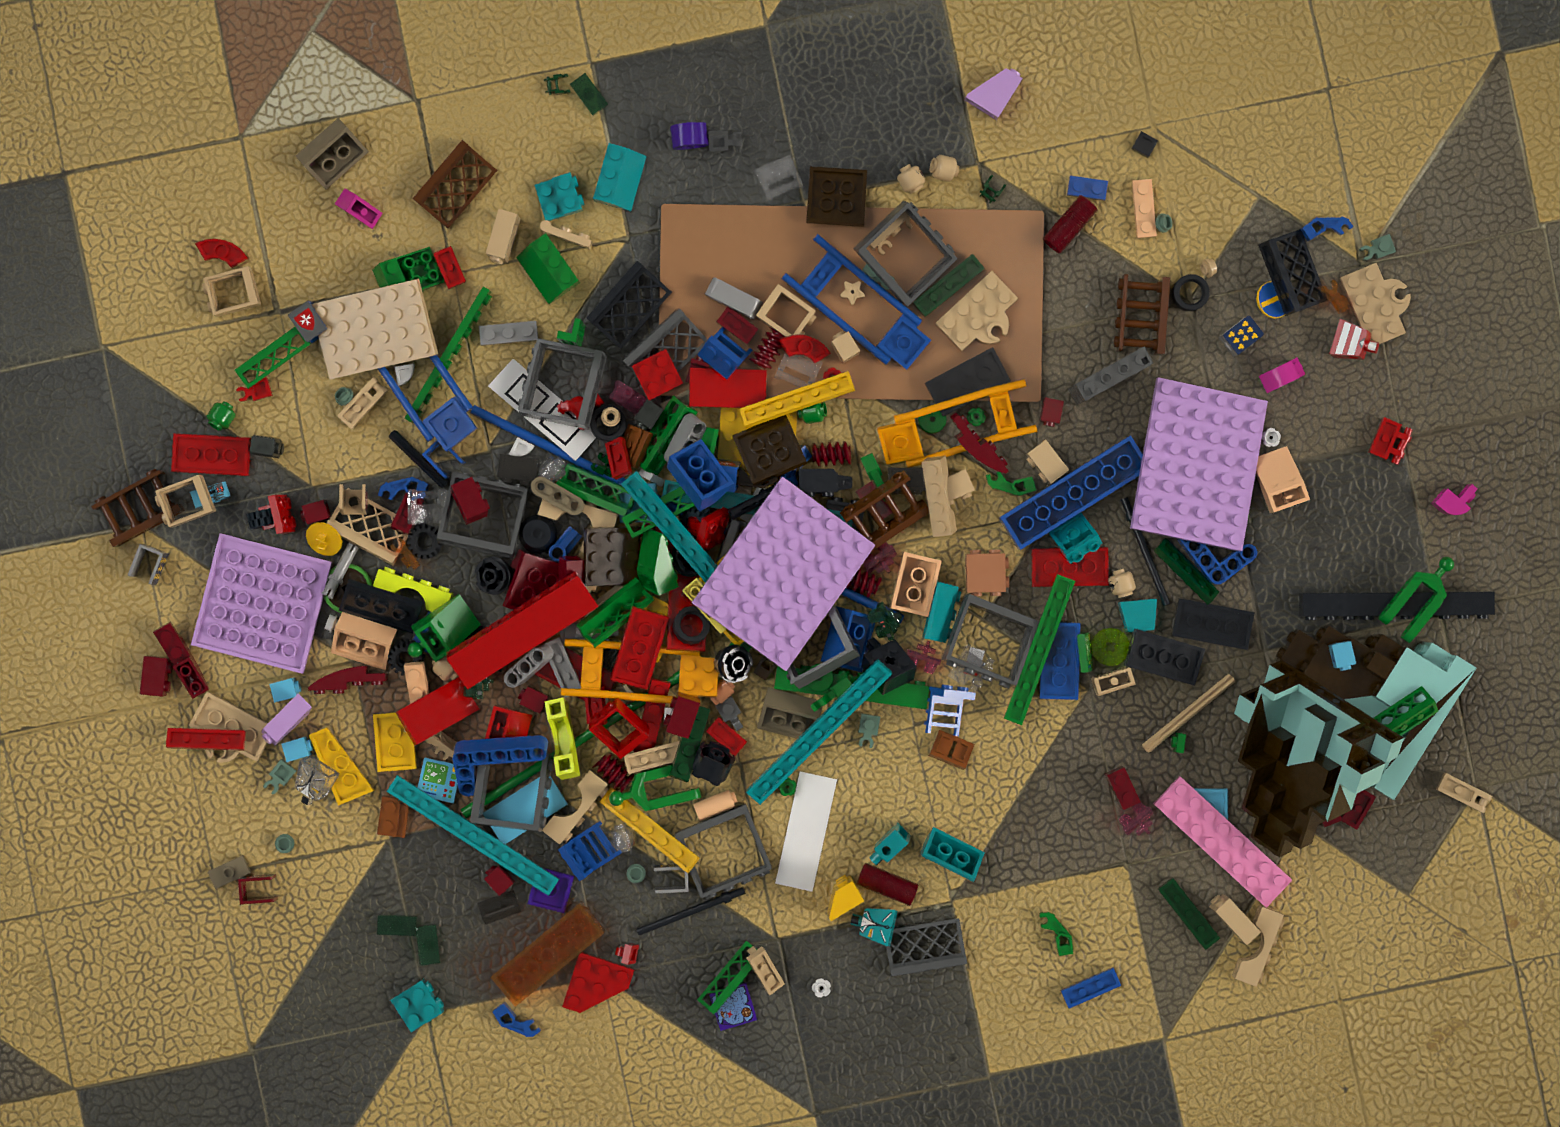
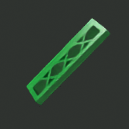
[557,318,586,347]
[235,327,311,389]
[640,396,698,476]
[557,463,635,516]
[622,487,695,539]
[576,578,654,648]
[1373,686,1438,736]
[697,941,757,1015]

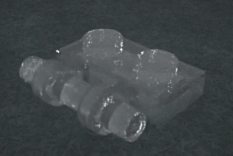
[948,644,995,693]

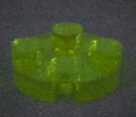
[1091,628,1129,666]

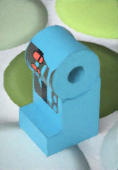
[190,482,231,509]

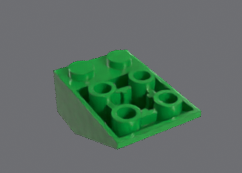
[372,247,444,292]
[637,529,679,596]

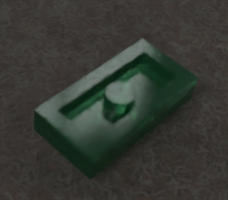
[570,73,608,116]
[377,915,417,936]
[415,924,440,966]

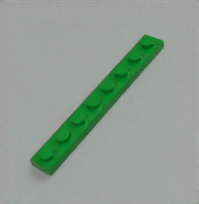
[404,286,492,423]
[1003,574,1075,725]

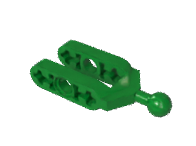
[1378,557,1454,643]
[609,764,701,811]

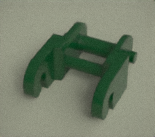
[544,74,570,95]
[980,174,1006,204]
[591,453,612,477]

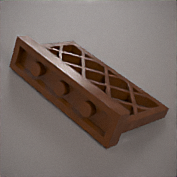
[412,140,498,229]

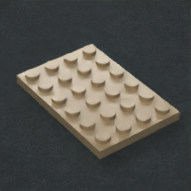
[311,279,438,379]

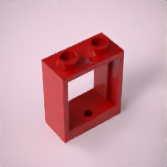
[589,698,650,759]

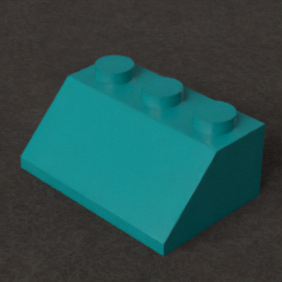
[593,143,647,212]
[922,582,961,643]
[920,827,985,882]

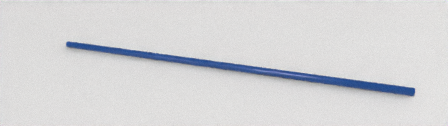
[470,405,905,624]

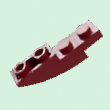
[950,412,1009,474]
[153,621,209,699]
[308,666,388,694]

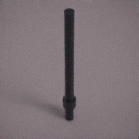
[1121,497,1170,606]
[636,887,746,936]

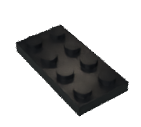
[925,347,1011,417]
[339,579,423,634]
[1171,598,1255,650]
[1124,628,1206,686]

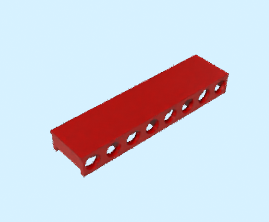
[446,571,599,689]

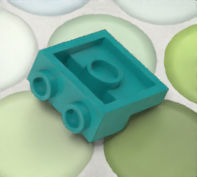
[535,172,585,221]
[1048,512,1103,564]
[390,978,444,1032]

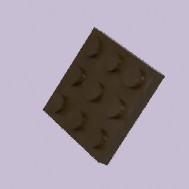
[806,166,867,227]
[732,415,807,487]
[583,526,641,586]

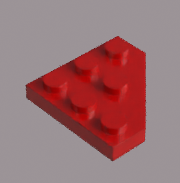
[562,951,635,1013]

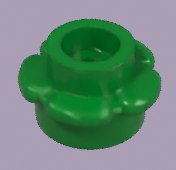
[967,408,986,426]
[778,777,797,796]

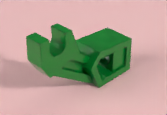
[860,453,885,501]
[985,472,1036,496]
[810,674,855,712]
[1039,911,1073,956]

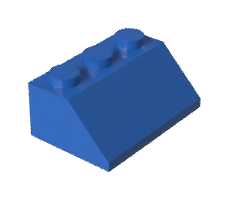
[667,439,734,512]
[821,606,877,672]

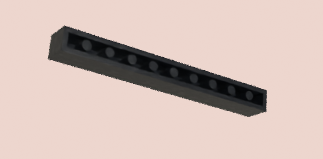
[1299,592,1495,620]

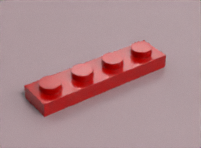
[633,678,671,753]
[166,728,246,751]

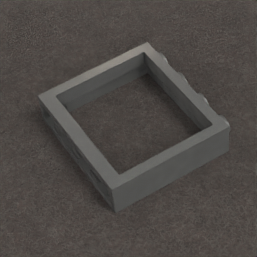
[853,201,958,307]
[518,338,607,429]
[1068,346,1154,405]
[437,472,529,559]
[941,594,1039,689]
[786,603,860,689]
[470,754,554,832]
[675,803,772,899]

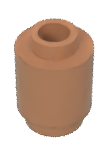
[709,678,736,705]

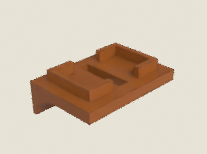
[928,730,975,770]

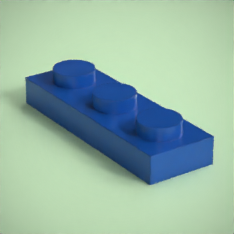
[1060,967,1121,1009]

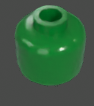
[206,401,236,431]
[798,402,827,424]

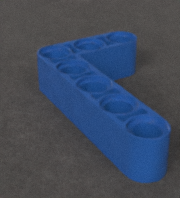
[1176,538,1257,584]
[452,735,548,797]

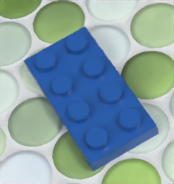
[1039,622,1080,700]

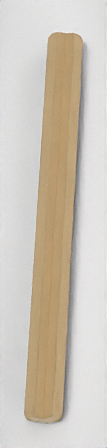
[1142,674,1235,753]

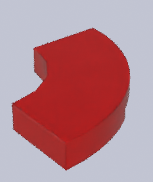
[195,239,249,268]
[779,334,831,363]

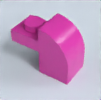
[1259,358,1305,393]
[1431,484,1478,515]

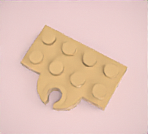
[1340,262,1411,344]
[936,271,1018,351]
[189,691,268,763]

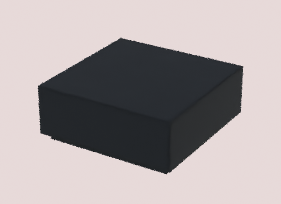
[1131,131,1158,158]

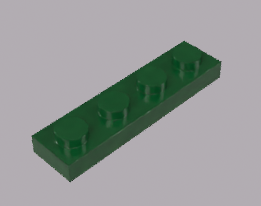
[913,254,985,317]
[1154,538,1220,605]
[669,706,711,783]
[1158,877,1221,950]

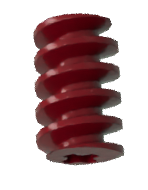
[749,327,785,370]
[812,441,851,467]
[846,568,882,598]
[592,752,634,793]

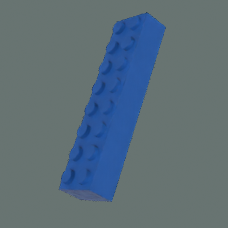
[998,435,1143,550]

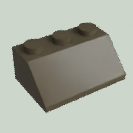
[296,118,369,189]
[757,687,823,739]

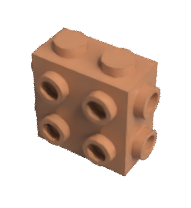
[965,550,1009,596]

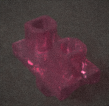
[609,381,646,414]
[863,542,897,574]
[906,641,941,674]
[1118,802,1154,836]

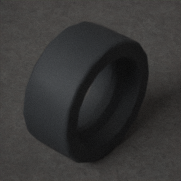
[1172,274,1210,311]
[590,405,626,442]
[673,606,711,645]

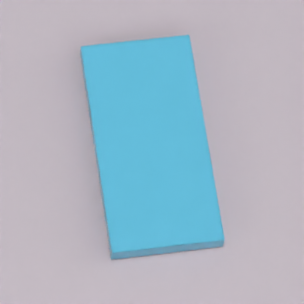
[483,776,568,844]

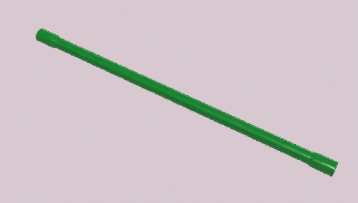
[461,670,680,819]

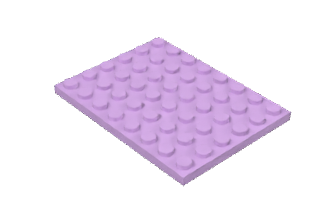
[1130,377,1268,552]
[691,477,875,671]

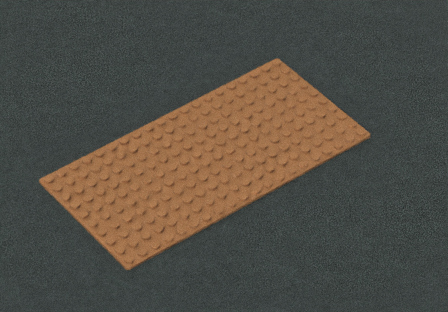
[659,204,1044,402]

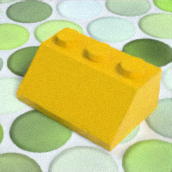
[828,875,864,921]

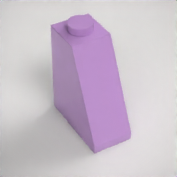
[965,68,1023,121]
[261,694,312,746]

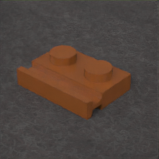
[623,424,653,469]
[377,796,410,838]

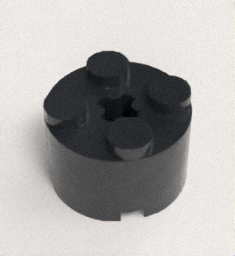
[692,741,735,786]

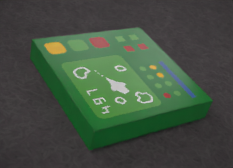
[1077,632,1093,673]

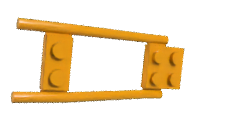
[877,379,1038,468]
[561,639,719,704]

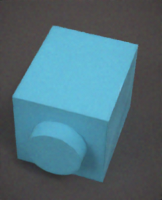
[1328,641,1356,671]
[269,678,301,703]
[281,736,313,762]

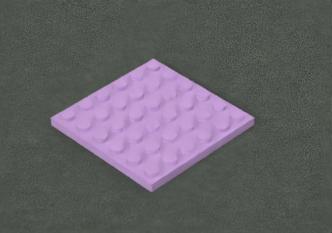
[191,533,333,674]

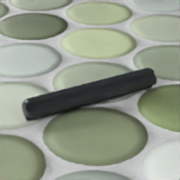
[388,430,449,488]

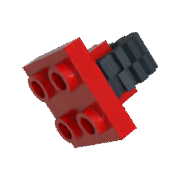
[246,495,296,534]
[680,506,729,552]

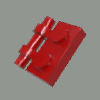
[1368,417,1413,465]

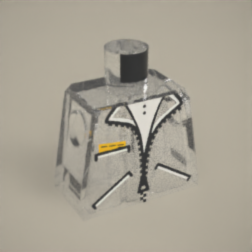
[295,755,340,805]

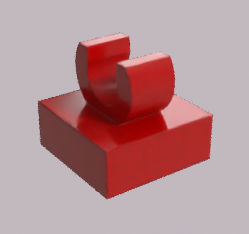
[615,943,639,965]

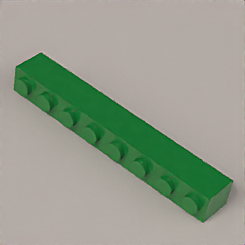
[774,665,929,709]

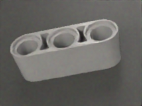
[705,277,763,320]
[664,413,706,463]
[504,644,553,688]

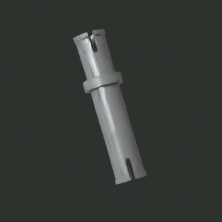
[321,543,359,599]

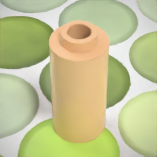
[693,790,738,821]

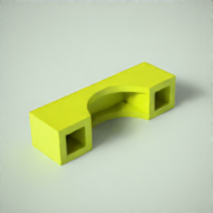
[373,567,453,612]
[544,697,580,780]

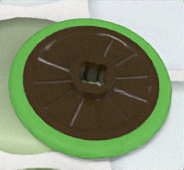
[323,564,372,613]

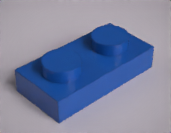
[1067,176,1108,201]

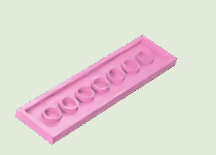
[1153,776,1292,908]

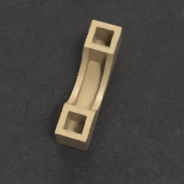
[922,456,957,537]
[538,493,619,528]
[542,769,609,844]
[1232,905,1285,987]

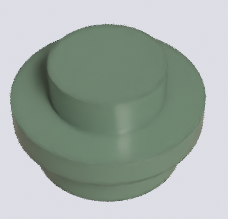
[1155,213,1173,233]
[335,387,353,406]
[275,834,295,853]
[626,864,646,883]

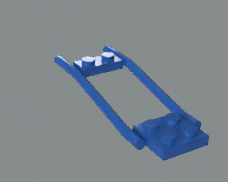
[781,234,931,370]
[377,355,478,452]

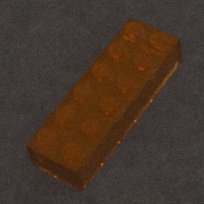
[490,901,605,1007]

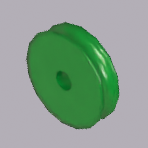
[918,405,947,434]
[807,663,834,692]

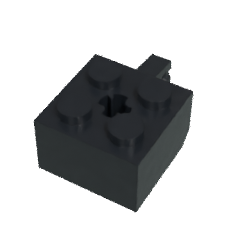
[798,469,852,497]
[861,637,917,695]

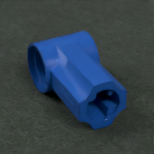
[549,526,583,562]

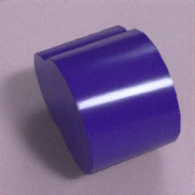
[670,122,709,150]

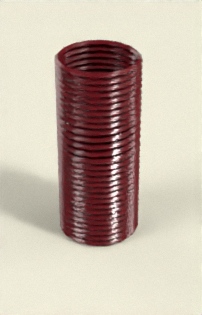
[1043,195,1098,254]
[857,863,919,906]

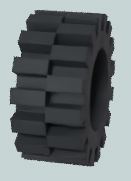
[407,524,443,559]
[388,638,425,676]

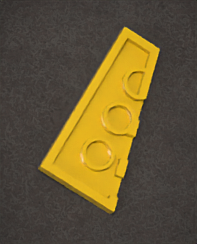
[309,727,375,806]

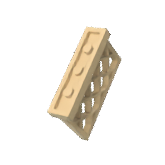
[326,488,415,566]

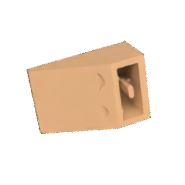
[1256,446,1310,513]

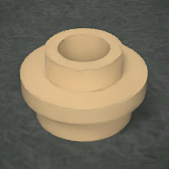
[1200,259,1217,278]
[601,407,620,427]

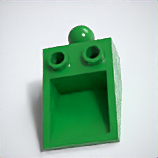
[407,594,481,662]

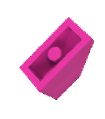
[335,188,383,229]

